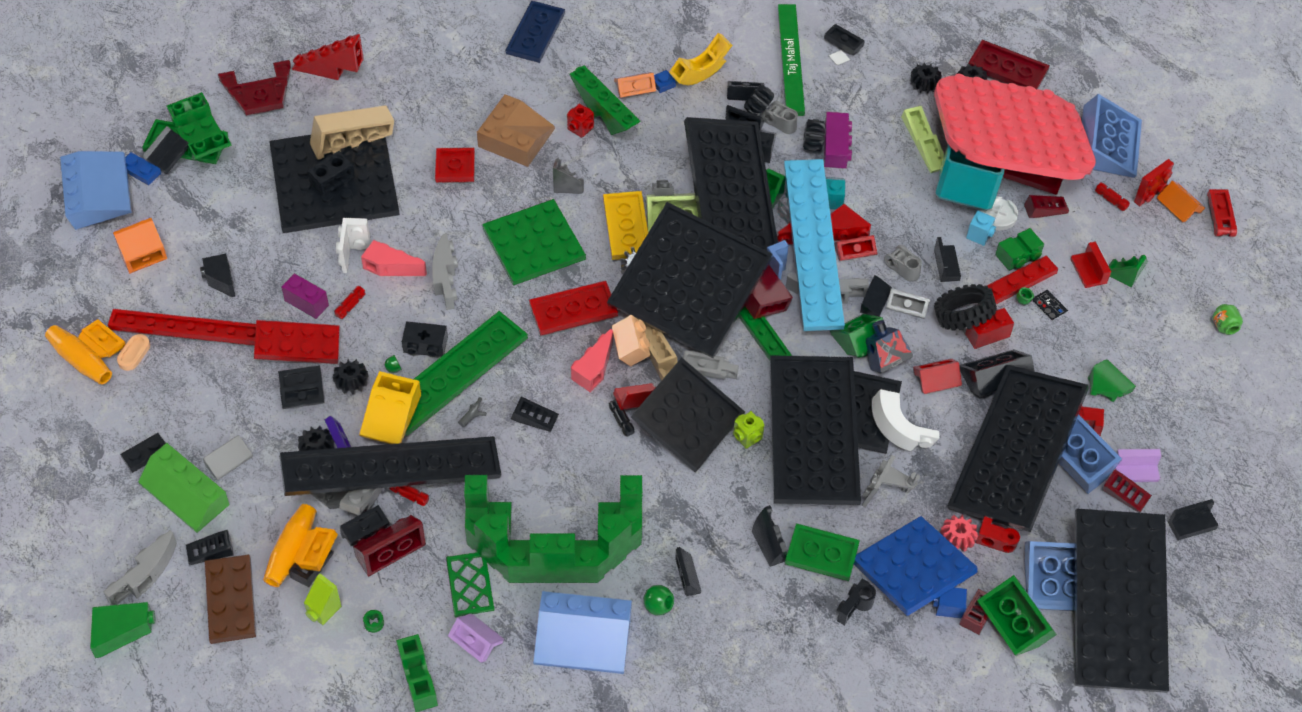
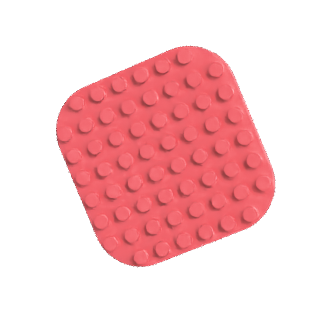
[934,74,1096,180]

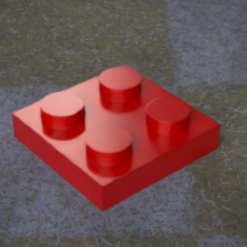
[435,148,475,182]
[1134,159,1174,207]

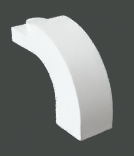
[872,389,939,451]

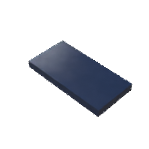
[505,0,565,63]

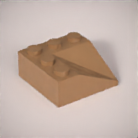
[477,94,555,167]

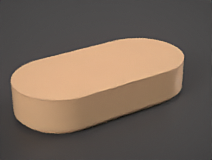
[117,334,150,371]

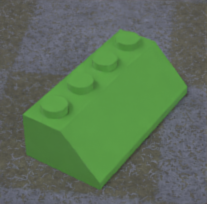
[138,443,230,533]

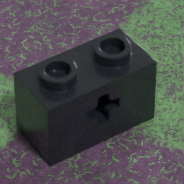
[401,321,448,357]

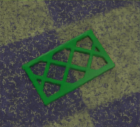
[446,552,495,617]

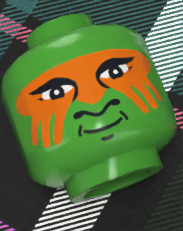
[1212,304,1243,335]

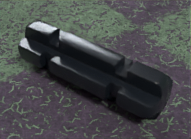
[609,399,635,436]

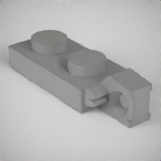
[683,350,739,379]

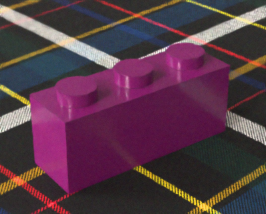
[824,112,852,169]

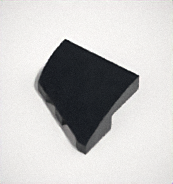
[752,505,788,567]

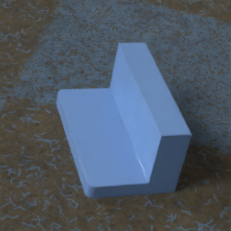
[767,240,789,280]

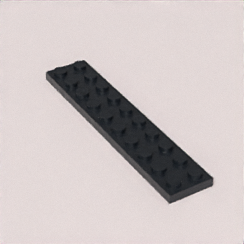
[279,436,502,496]

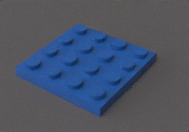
[854,516,978,616]

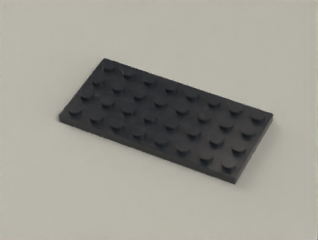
[684,117,778,251]
[770,355,861,505]
[947,365,1089,532]
[1075,508,1169,693]

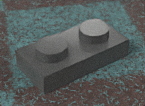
[652,180,674,196]

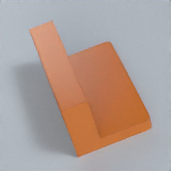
[614,72,656,98]
[1157,180,1205,222]

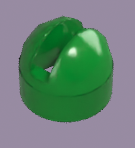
[1016,287,1034,305]
[384,355,402,373]

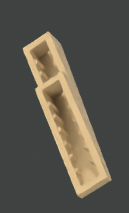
[627,315,677,381]

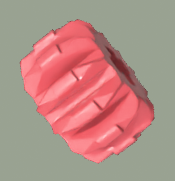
[940,515,978,552]

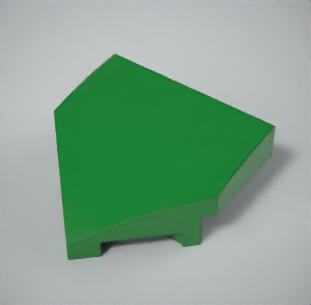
[1088,359,1136,402]

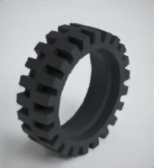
[934,284,997,331]

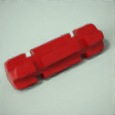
[1095,182,1130,211]
[334,286,366,319]
[389,486,429,506]

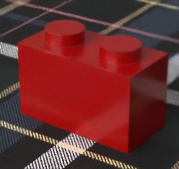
[965,308,1014,349]

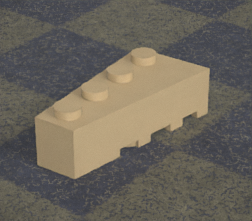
[310,105,394,159]

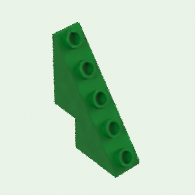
[569,65,641,135]

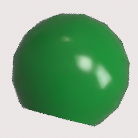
[643,585,674,616]

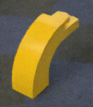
[669,33,733,85]

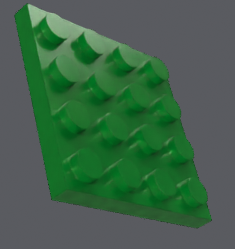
[482,199,586,286]

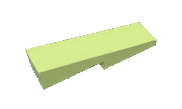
[901,106,944,173]

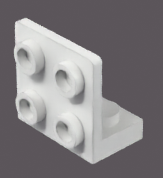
[336,218,371,273]

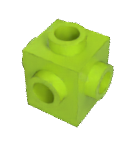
[733,411,764,449]

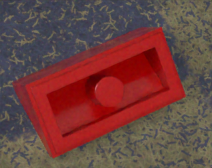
[834,235,878,261]

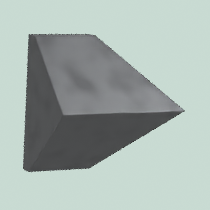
[553,158,584,194]

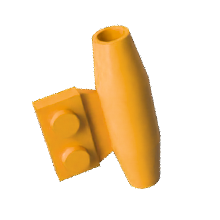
[45,319,125,385]
[263,504,338,587]

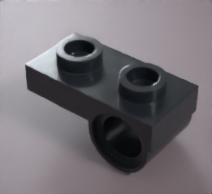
[836,578,876,626]

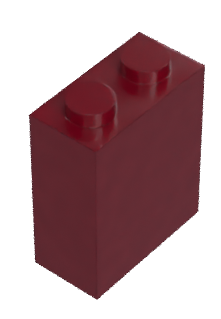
[745,265,793,319]

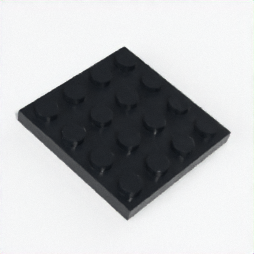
[631,358,745,472]
[854,371,902,454]

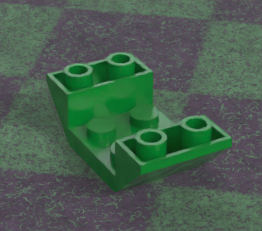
[166,92,232,160]

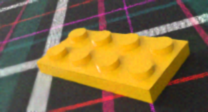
[603,191,648,260]

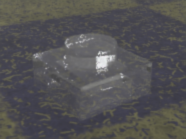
[777,196,790,224]

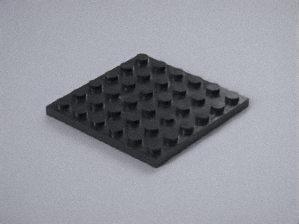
[269,135,400,233]
[607,202,773,358]

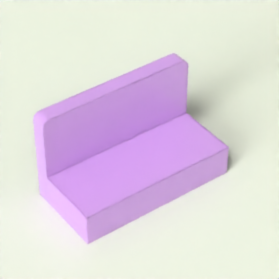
[1115,449,1161,482]
[448,614,504,663]

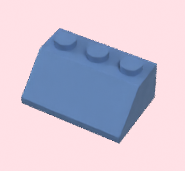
[1059,414,1122,494]

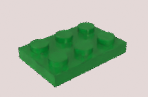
[785,523,860,581]

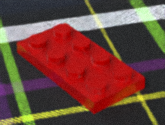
[529,281,618,336]
[254,320,340,364]

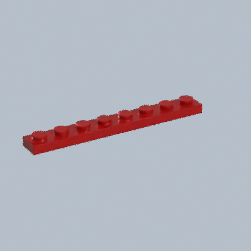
[108,309,256,345]

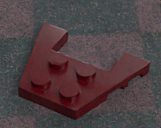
[218,60,291,116]

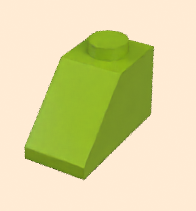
[304,573,342,625]

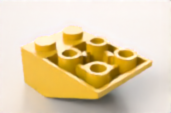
[359,371,421,444]

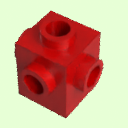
[567,103,594,138]

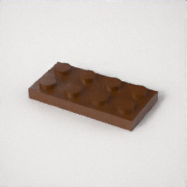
[205,554,256,644]

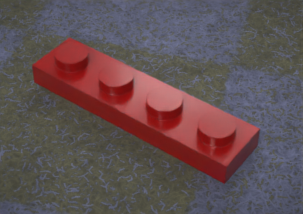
[987,255,1058,304]

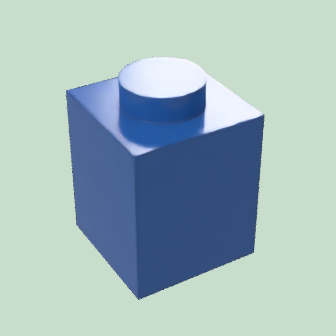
[933,587,967,619]

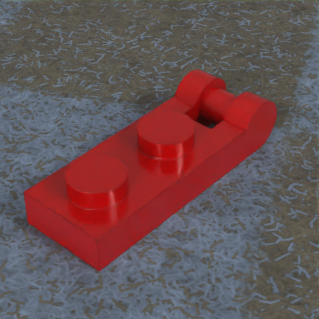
[1207,189,1237,237]

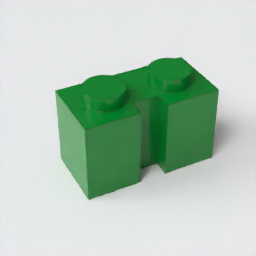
[995,228,1044,271]

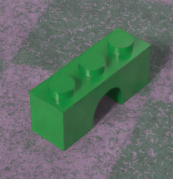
[396,634,438,712]

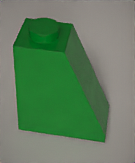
[90,602,156,658]

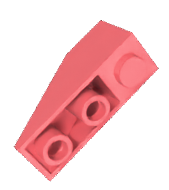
[361,240,427,276]
[571,329,613,392]

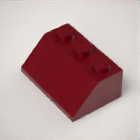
[353,515,426,577]

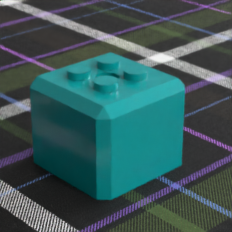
[935,144,1004,211]

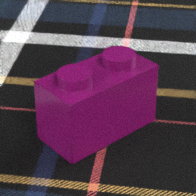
[281,273,329,319]

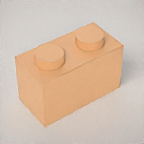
[612,315,650,367]

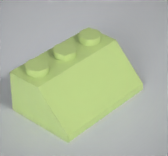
[646,193,698,232]

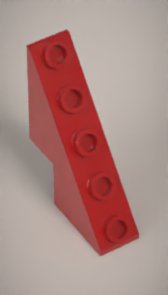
[292,34,364,80]
[777,204,871,245]

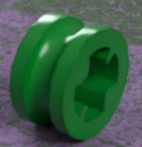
[363,610,384,633]

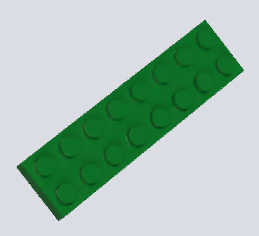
[404,311,528,437]

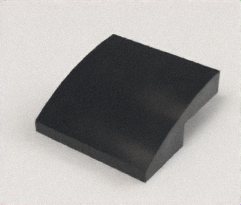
[278,365,325,409]

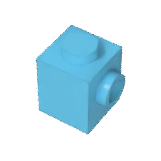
[966,210,996,246]

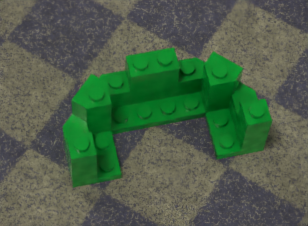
[464,475,643,583]

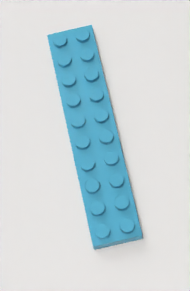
[784,159,845,331]

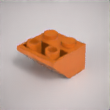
[113,218,167,274]

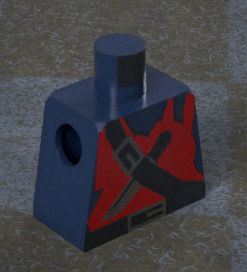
[866,320,913,373]

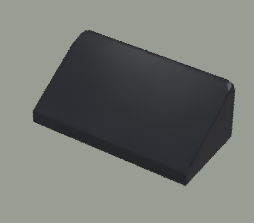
[727,81,765,101]
[725,105,764,130]
[860,275,892,317]
[675,547,701,596]

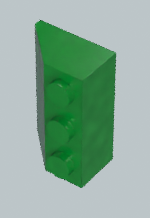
[977,575,1057,656]

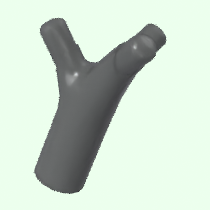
[458,397,487,427]

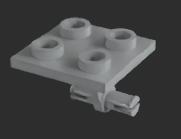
[861,455,920,507]

